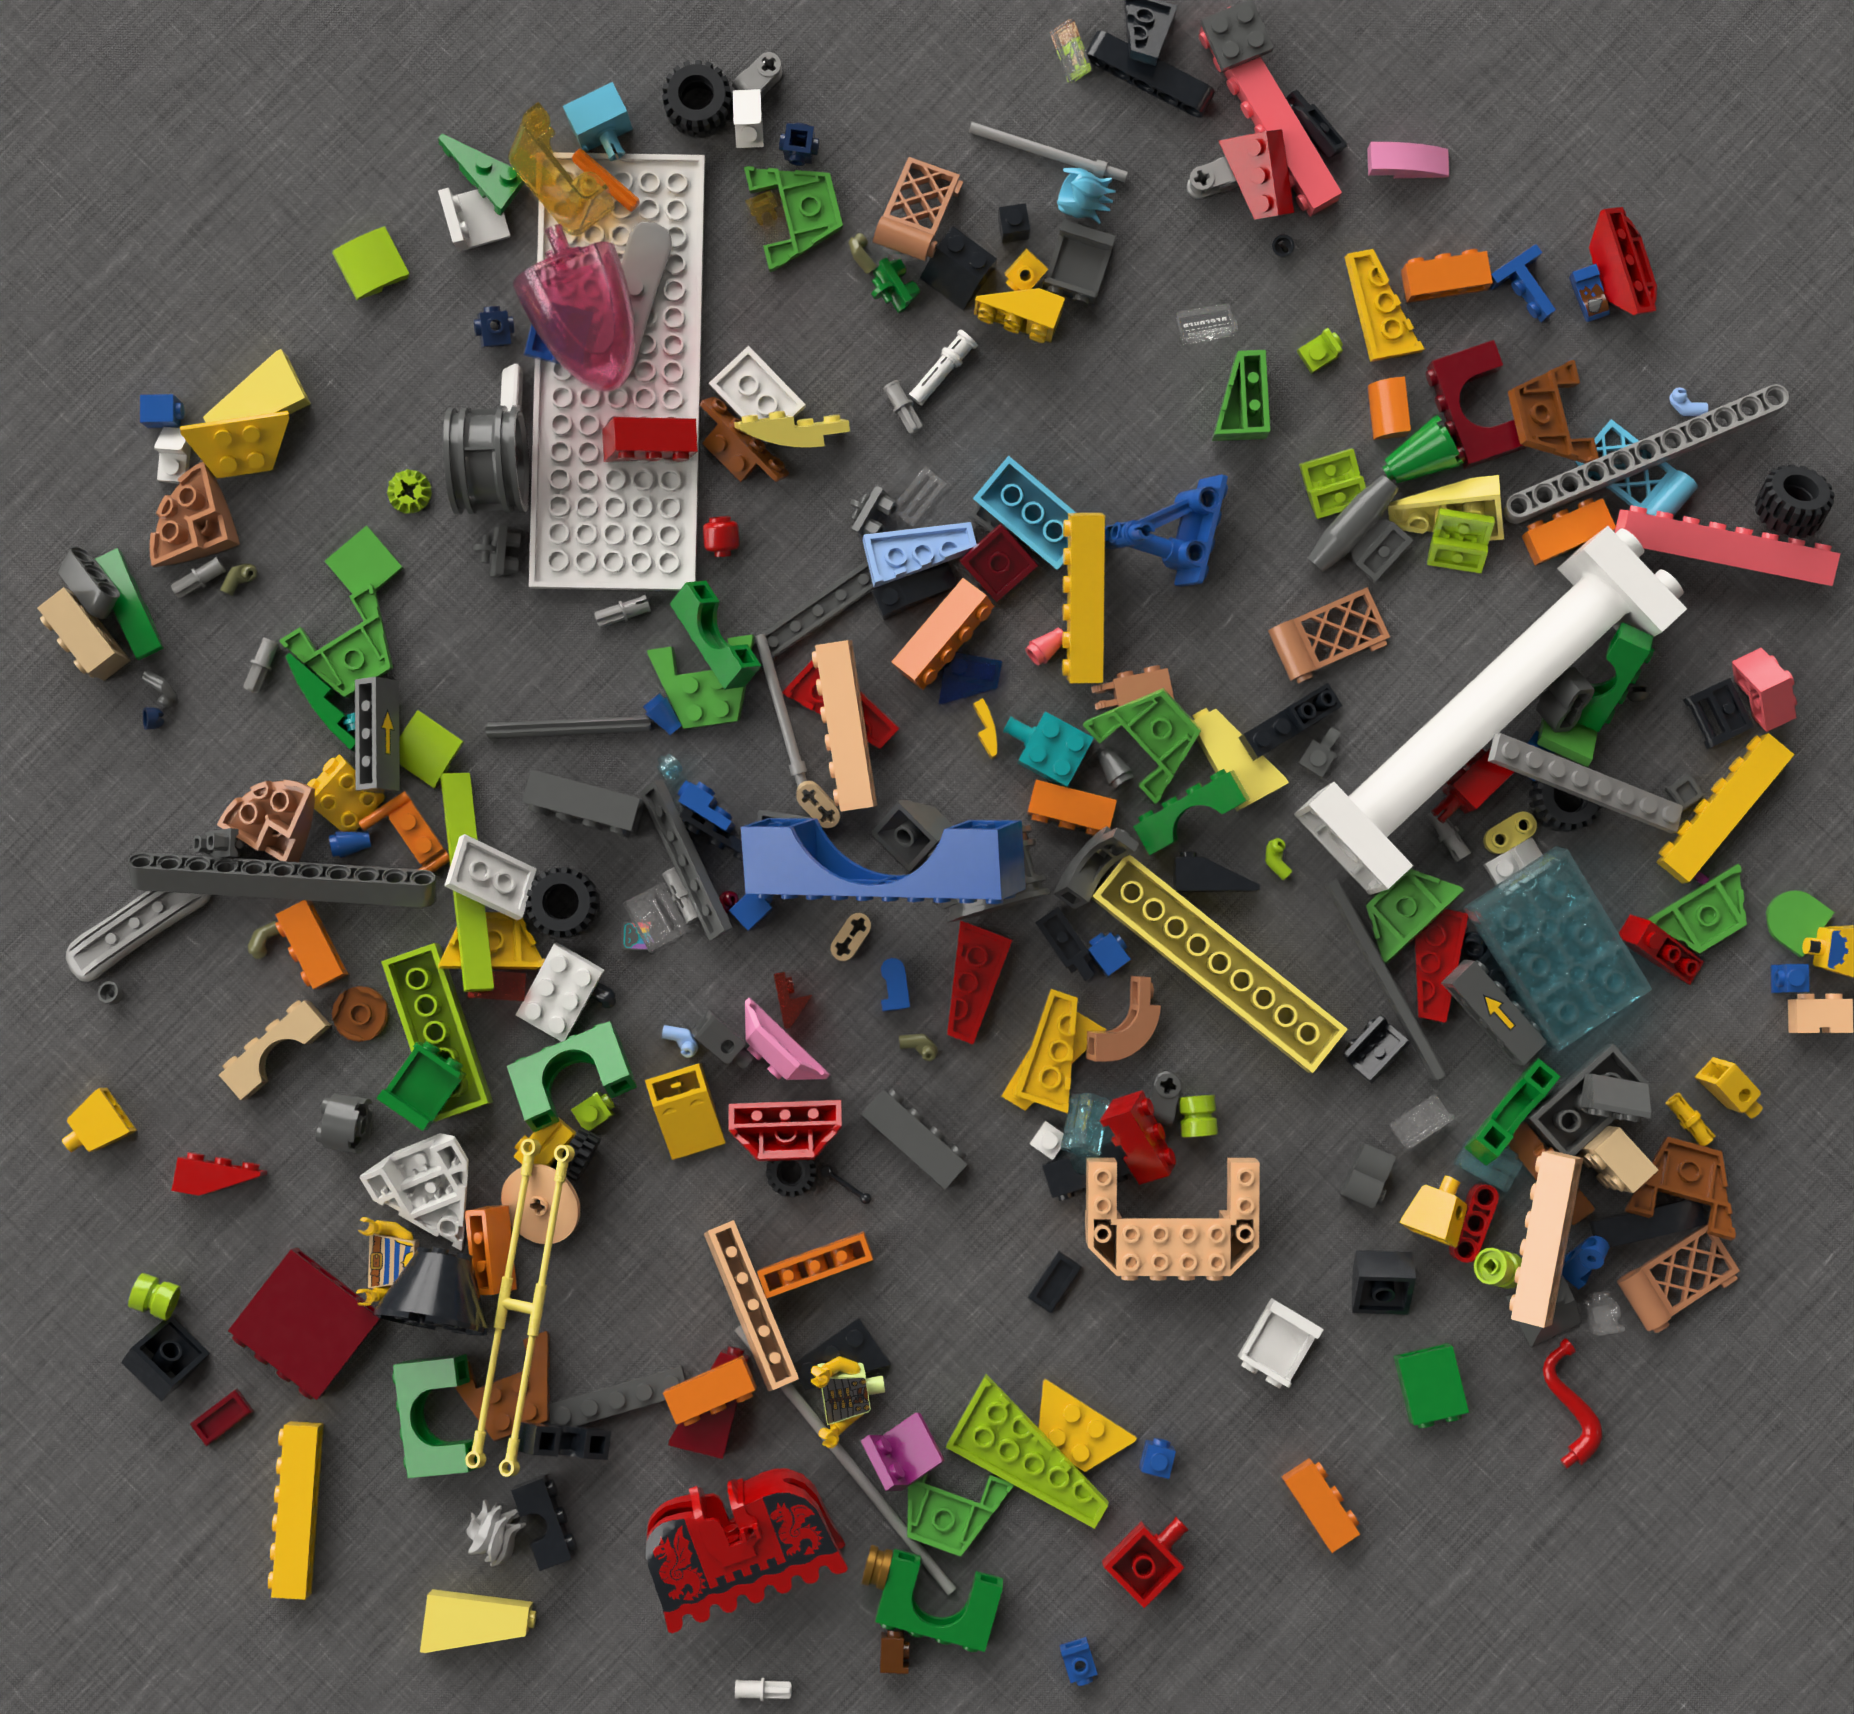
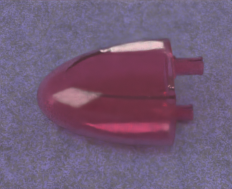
[513,224,636,392]

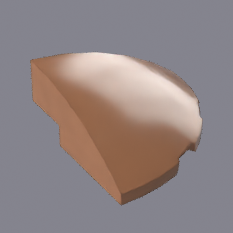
[150,462,240,567]
[217,780,315,862]

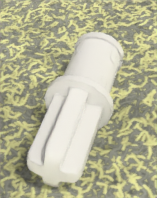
[735,1678,792,1701]

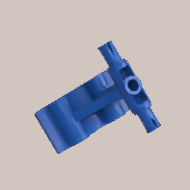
[1105,474,1228,587]

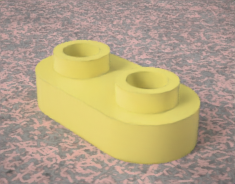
[1483,811,1537,854]

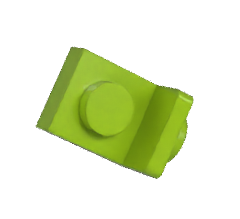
[1297,328,1343,374]
[571,1091,615,1131]

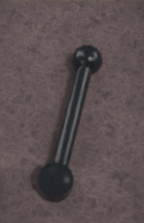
[821,1166,871,1204]

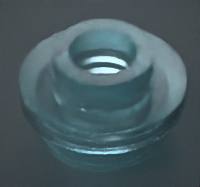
[657,754,683,780]

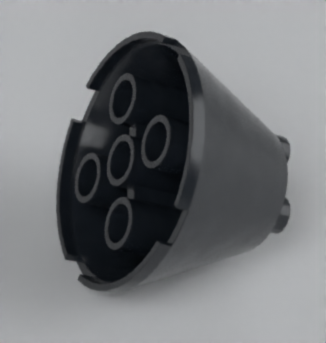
[373,1247,488,1336]

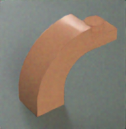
[1086,976,1161,1062]

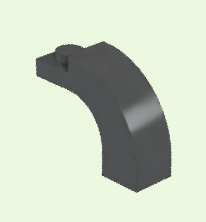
[1053,826,1139,909]

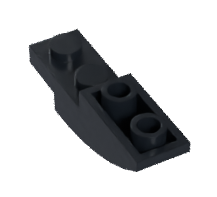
[1238,683,1343,761]

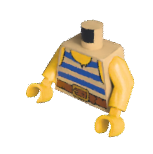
[356,1217,420,1306]

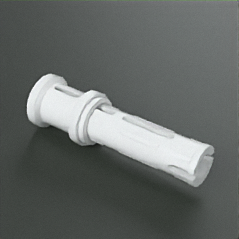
[908,330,978,406]

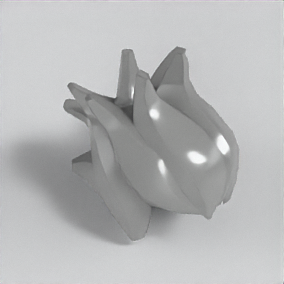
[466,1499,526,1567]

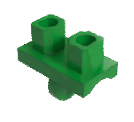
[871,257,920,314]

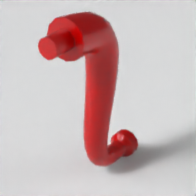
[1543,1338,1602,1469]

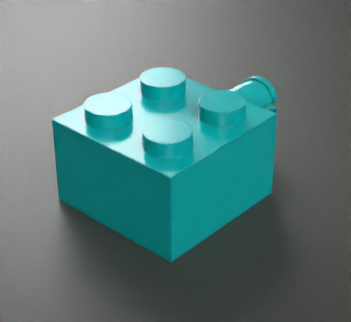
[1003,711,1094,787]

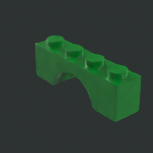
[670,581,761,689]
[1577,622,1654,732]
[1133,769,1250,855]
[1464,1058,1561,1166]

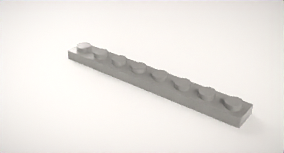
[1488,733,1683,833]

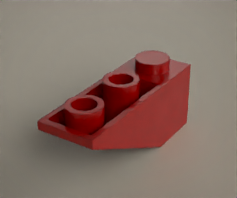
[1616,914,1704,985]
[171,1152,267,1196]

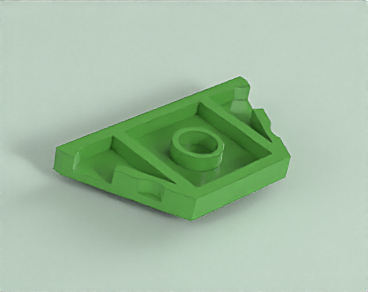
[1647,864,1747,954]
[1366,868,1466,964]

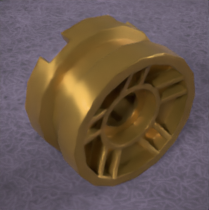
[861,1545,893,1590]

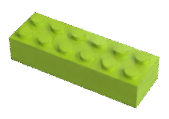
[381,943,493,1122]

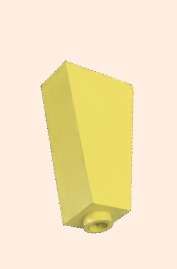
[203,349,311,423]
[1193,708,1289,811]
[420,1589,537,1653]

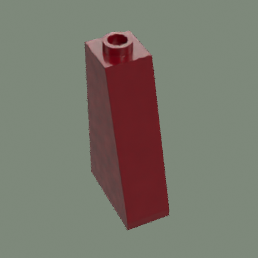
[668,1346,749,1459]

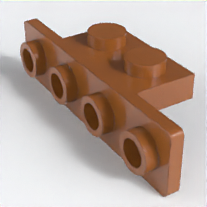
[699,397,789,482]
[1508,1121,1595,1225]

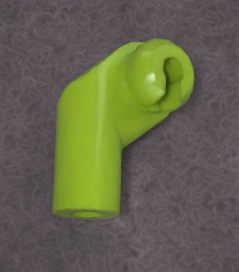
[1265,838,1292,880]

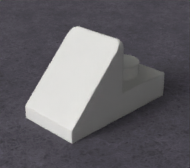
[733,89,764,148]
[154,427,191,484]
[1484,837,1546,889]

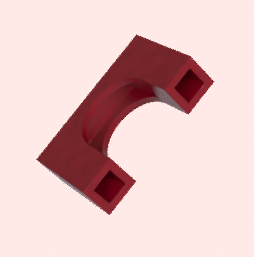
[1426,340,1527,470]

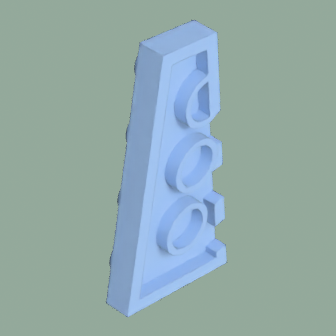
[862,522,976,588]

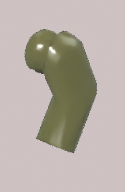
[848,233,877,274]
[220,563,258,596]
[247,920,280,959]
[899,1033,938,1061]

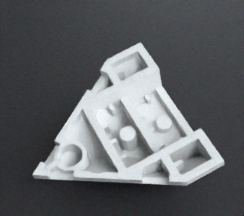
[359,1133,469,1251]

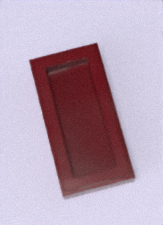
[190,1388,254,1446]

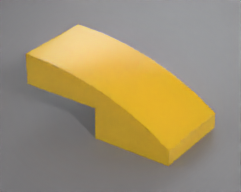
[973,698,997,760]

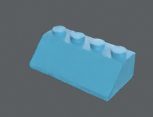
[973,455,1076,570]

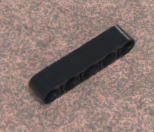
[1084,30,1215,118]

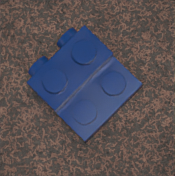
[677,780,735,834]

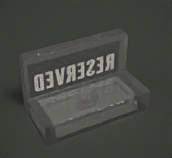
[1176,303,1238,346]
[1388,1094,1455,1149]

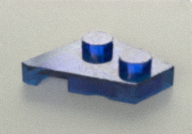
[938,652,1002,705]

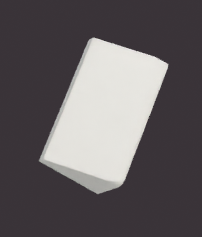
[500,364,523,411]

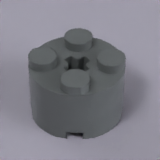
[316,1093,374,1154]

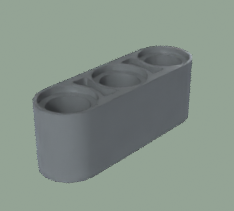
[58,547,120,619]

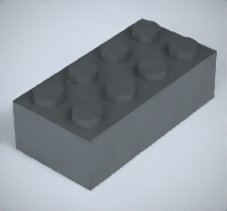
[522,769,645,838]
[1524,1044,1652,1156]

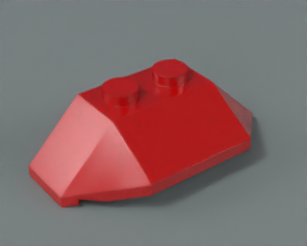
[1589,207,1657,315]
[729,1100,842,1161]

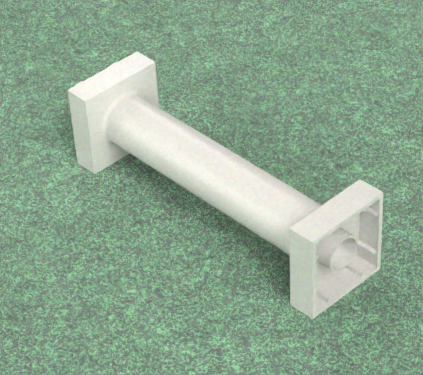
[1294,526,1687,895]

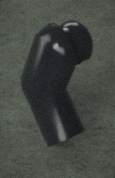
[589,983,616,1008]

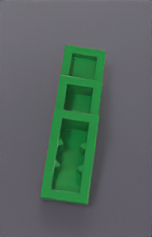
[95,548,164,661]
[285,653,355,752]

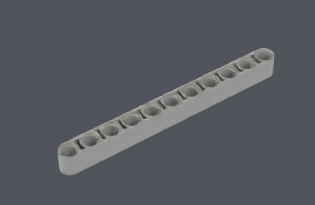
[1503,384,1789,524]

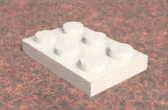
[709,346,806,444]
[445,834,537,920]
[516,942,605,1042]

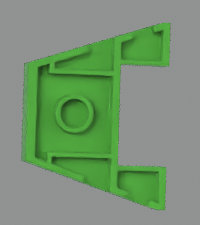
[744,166,843,272]
[279,583,393,698]
[647,635,755,729]
[1083,688,1201,804]
[907,1473,1013,1557]

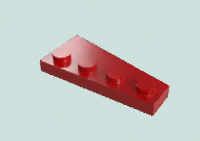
[782,660,900,749]
[1415,909,1469,1023]
[947,920,1012,1044]

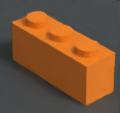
[1401,249,1493,303]
[1521,498,1616,566]
[1027,780,1117,836]
[275,900,348,990]
[465,1205,517,1295]
[663,1355,757,1426]
[1281,1458,1360,1553]

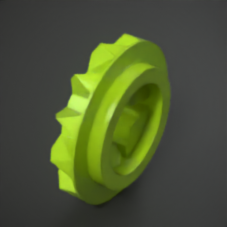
[386,469,432,514]

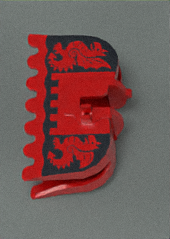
[645,1468,848,1633]

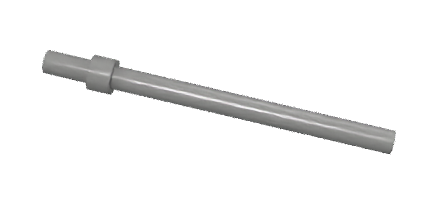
[969,122,1128,183]
[754,633,811,795]

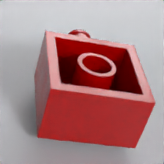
[1431,747,1514,824]
[1102,1517,1189,1608]

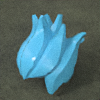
[1057,168,1116,224]

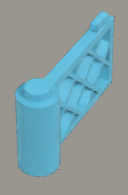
[1575,419,1698,517]

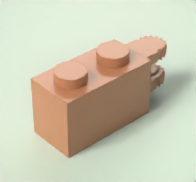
[1091,665,1174,710]

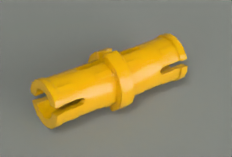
[1665,1092,1716,1146]

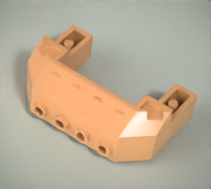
[1085,1158,1260,1281]

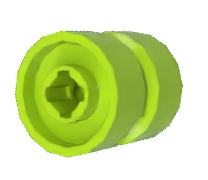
[1178,1095,1218,1137]
[1474,1248,1522,1289]
[128,1273,181,1321]

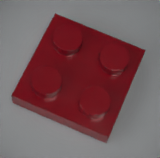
[960,523,1038,602]

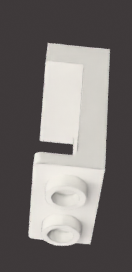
[1238,1298,1324,1389]

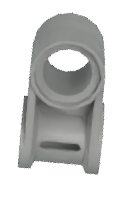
[732,52,783,99]
[1186,156,1239,199]

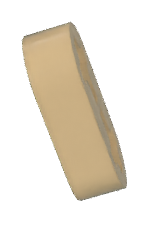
[796,781,840,828]
[831,913,871,961]

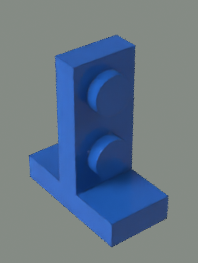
[1490,244,1556,323]

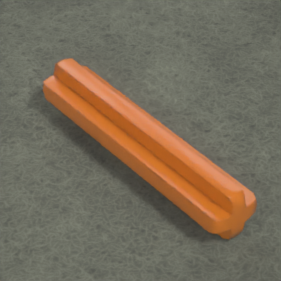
[572,149,640,212]

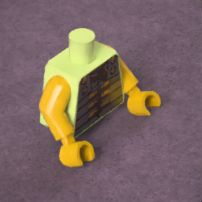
[811,1356,885,1448]

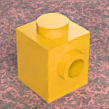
[1005,248,1048,291]

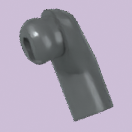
[142,670,177,708]

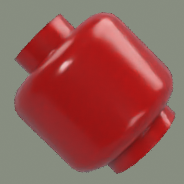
[703,516,740,557]

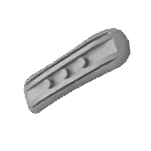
[590,222,672,379]
[66,891,211,982]

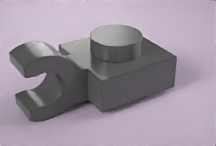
[1298,727,1341,778]

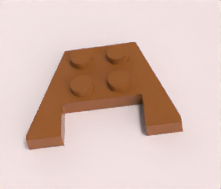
[1508,360,1599,464]
[1625,1137,1736,1240]
[454,1331,550,1442]

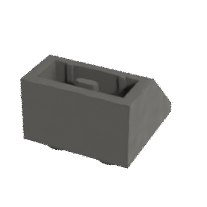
[1580,1073,1651,1123]

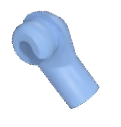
[1670,387,1708,416]
[662,1025,698,1058]

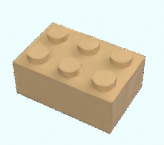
[37,587,131,681]
[1577,1126,1658,1193]

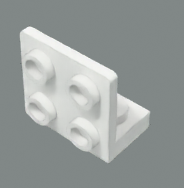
[438,188,510,252]

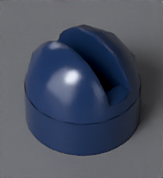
[142,707,165,730]

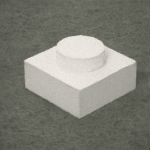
[1029,1121,1068,1160]

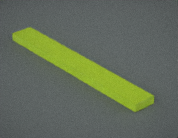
[441,773,494,992]

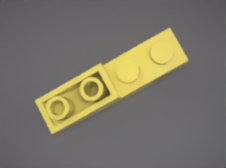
[734,411,850,448]

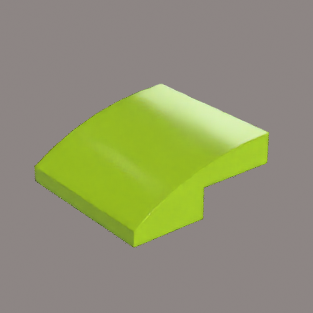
[332,226,409,300]
[1299,448,1366,519]
[1427,508,1495,573]
[399,710,465,789]

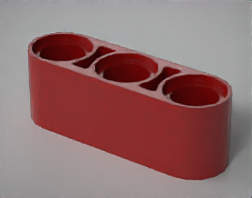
[1449,1183,1499,1263]

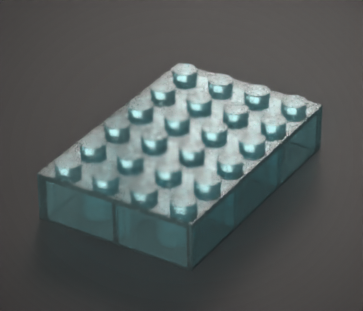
[1463,846,1652,1051]

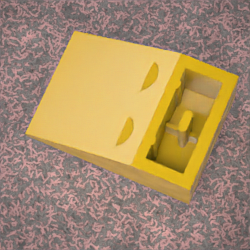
[974,288,1065,343]
[645,1063,726,1160]

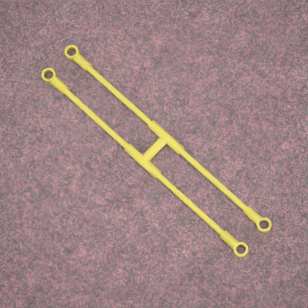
[466,1139,575,1477]

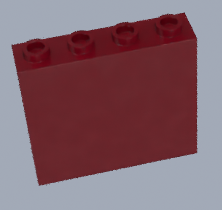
[228,1247,382,1400]

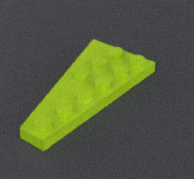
[946,1374,1109,1529]

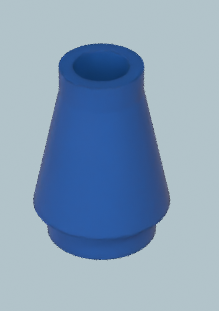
[643,693,682,735]
[329,831,371,859]

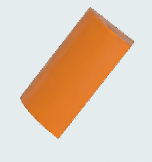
[1368,376,1411,440]

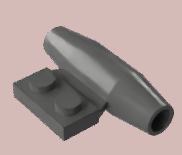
[1307,475,1413,582]

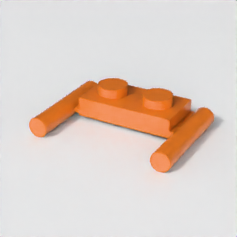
[358,791,450,872]

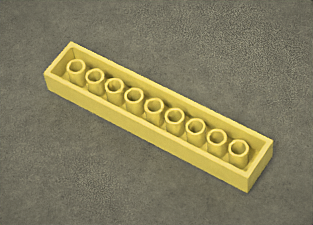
[1091,855,1348,1073]

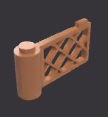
[873,157,963,261]
[1268,587,1390,684]
[1617,1223,1740,1333]

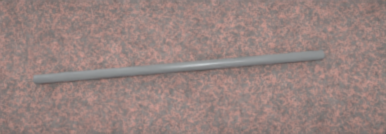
[734,1325,956,1595]

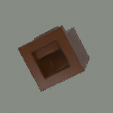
[880,1628,909,1674]

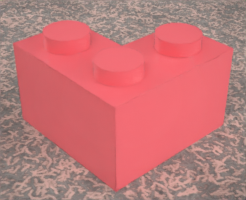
[1732,648,1797,732]

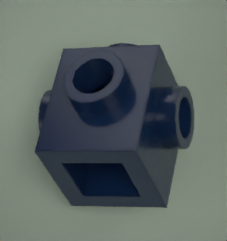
[779,123,819,166]
[473,306,514,348]

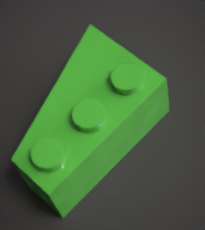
[1212,350,1270,441]

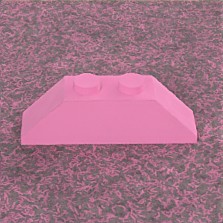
[745,998,831,1080]

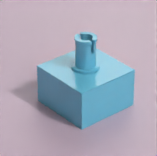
[563,82,633,161]

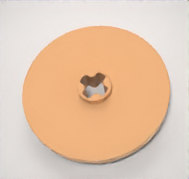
[501,1164,580,1244]

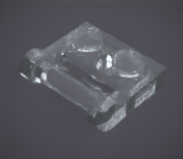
[623,881,693,953]

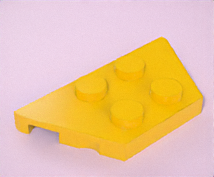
[180,411,289,478]
[438,912,545,969]
[1038,1378,1137,1472]

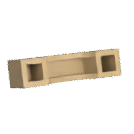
[219,1000,332,1100]

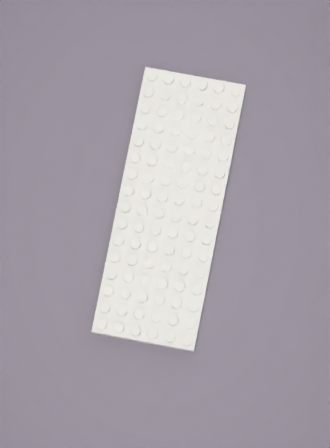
[529,152,705,591]

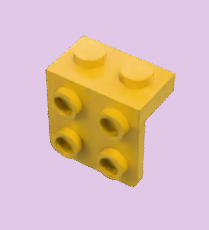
[307,754,385,832]

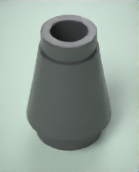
[1097,747,1134,790]

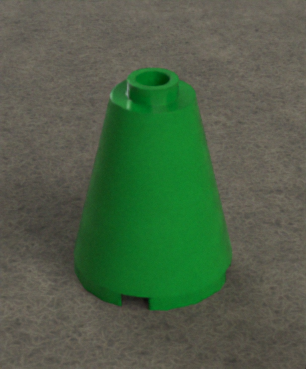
[1382,415,1463,484]

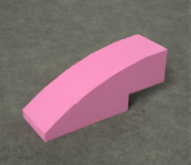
[1367,142,1449,178]

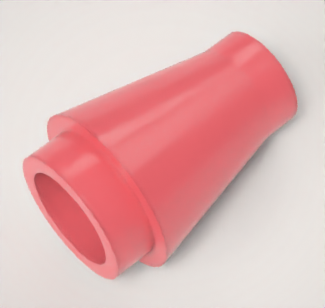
[1025,628,1063,666]

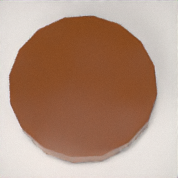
[332,986,389,1042]

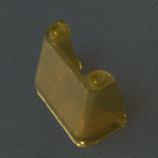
[508,102,616,236]

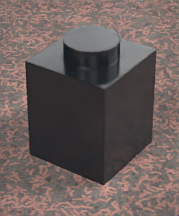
[998,203,1030,243]

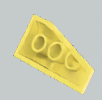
[1388,475,1504,541]

